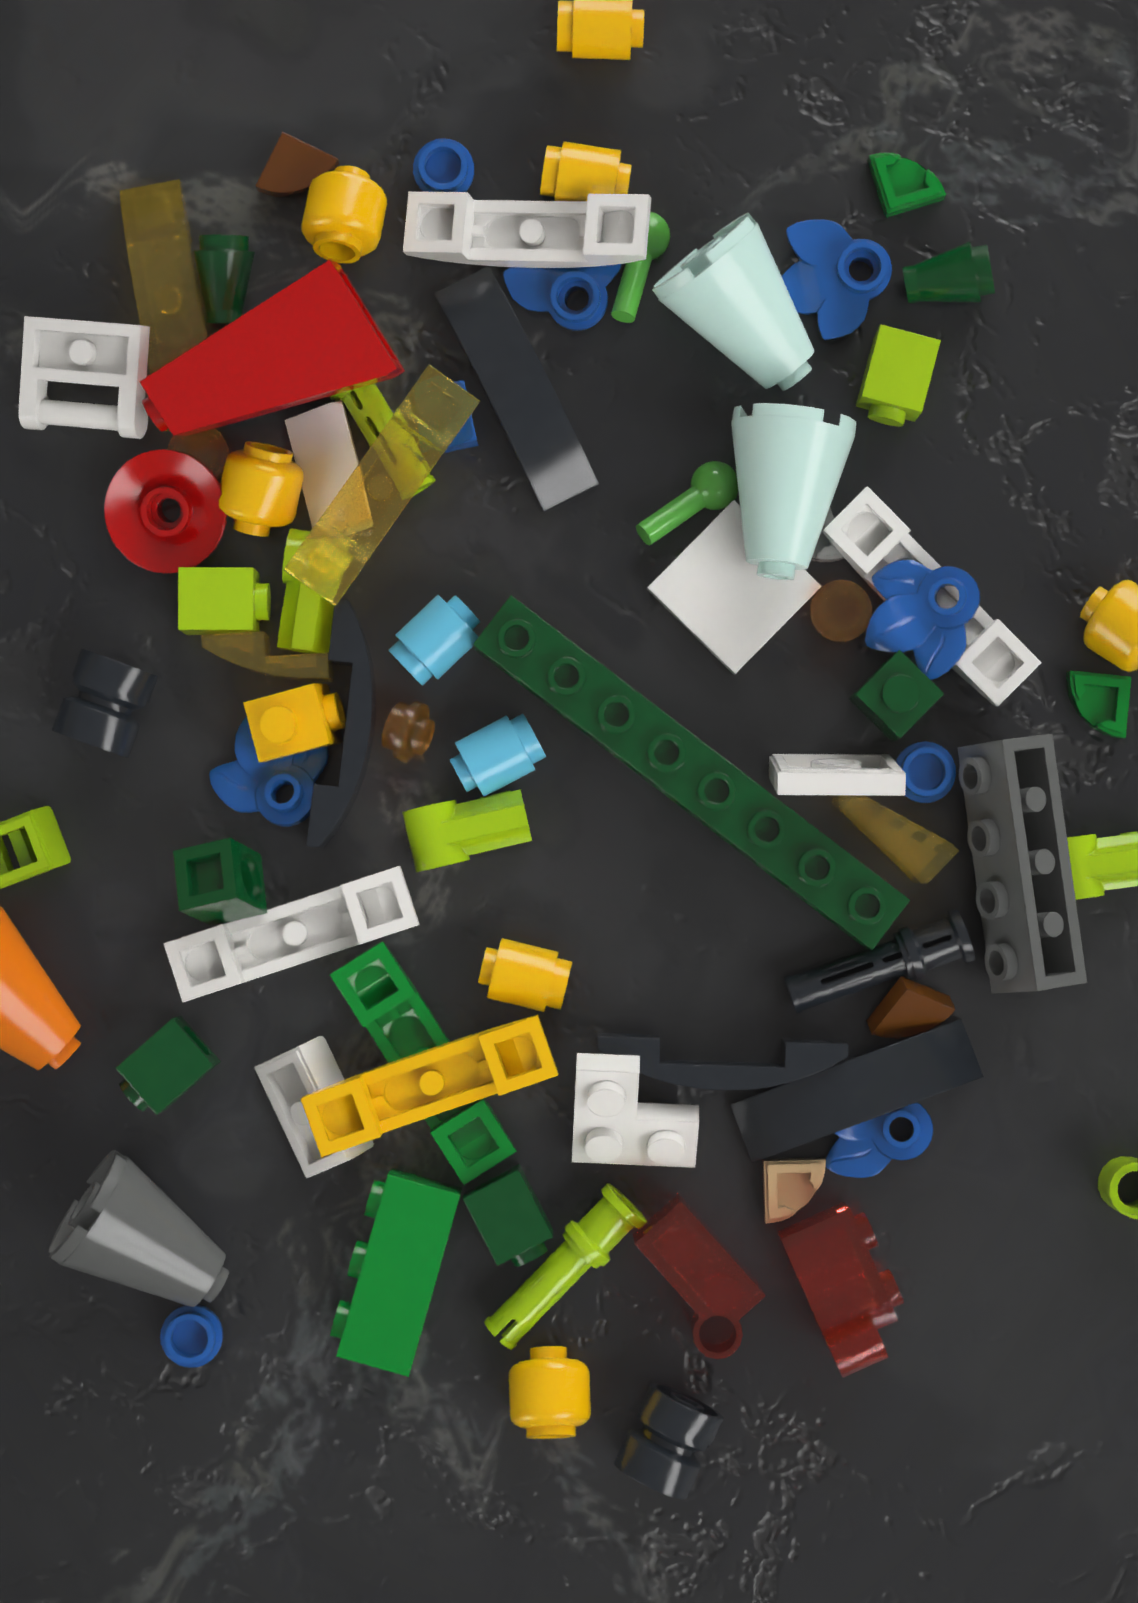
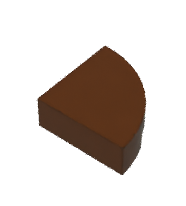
[256,131,339,197]
[866,976,956,1038]

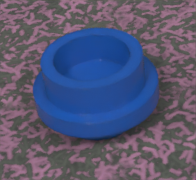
[413,138,474,192]
[896,741,956,803]
[160,1305,223,1368]

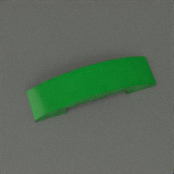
[330,941,516,1185]

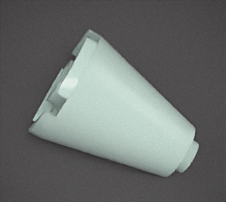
[652,213,815,391]
[731,403,856,580]

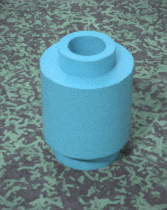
[388,595,480,686]
[449,714,546,797]

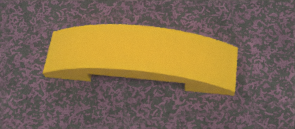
[300,1015,559,1157]

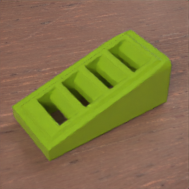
[0,806,71,889]

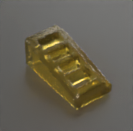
[831,795,959,884]

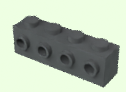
[958,734,1087,993]

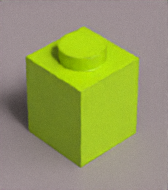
[856,324,941,427]
[178,567,271,635]

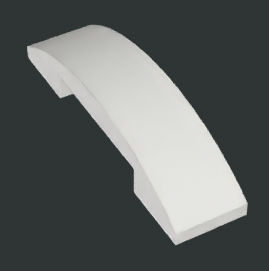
[403,192,651,268]
[822,486,1041,707]
[163,866,420,1002]

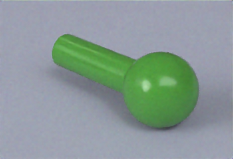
[611,212,671,323]
[636,461,739,546]

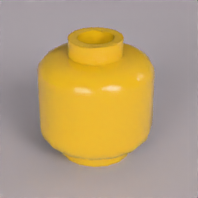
[301,166,387,264]
[219,441,303,537]
[1080,580,1138,672]
[509,1346,591,1439]

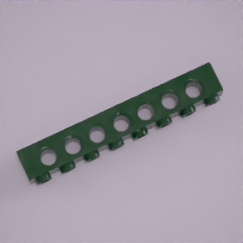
[473,595,910,950]

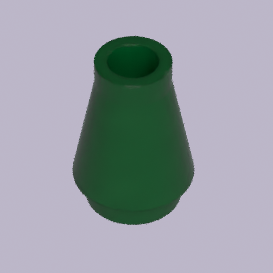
[193,234,255,324]
[902,241,995,304]

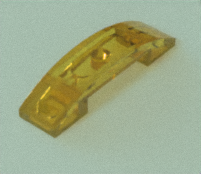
[120,179,208,432]
[284,364,480,606]

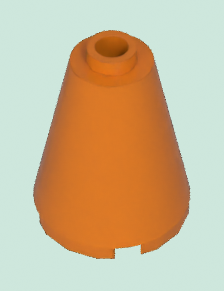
[0,906,81,1070]

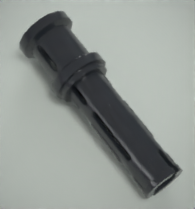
[784,908,975,1014]

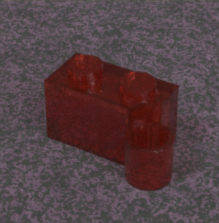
[633,1193,766,1359]
[777,1202,904,1378]

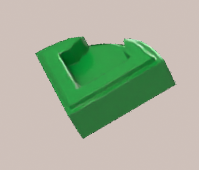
[867,152,946,218]
[1066,670,1132,739]

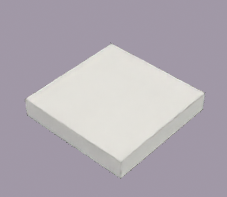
[647,500,821,675]
[769,754,906,796]

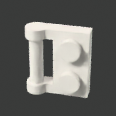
[19,316,150,439]

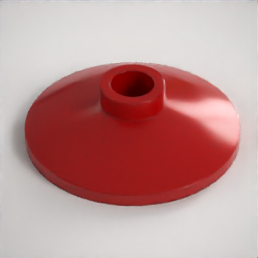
[104,449,227,573]

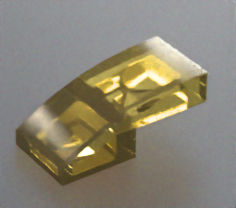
[201,631,334,682]

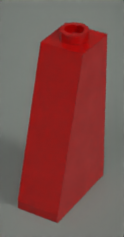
[139,259,405,437]

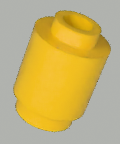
[557,0,644,60]
[540,141,632,201]
[478,938,572,1012]

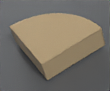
[762,1158,826,1223]

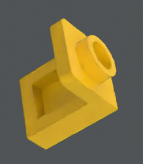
[243,683,346,763]

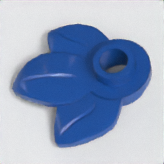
[782,219,892,340]
[503,264,621,331]
[865,560,980,680]
[209,716,329,827]
[826,1102,933,1178]

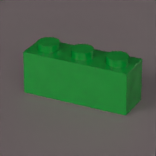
[330,1168,462,1377]

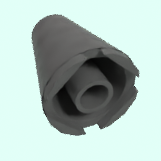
[48,1150,229,1307]

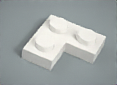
[572,1053,699,1168]

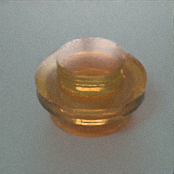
[168,429,229,480]
[810,580,872,642]
[382,701,435,762]

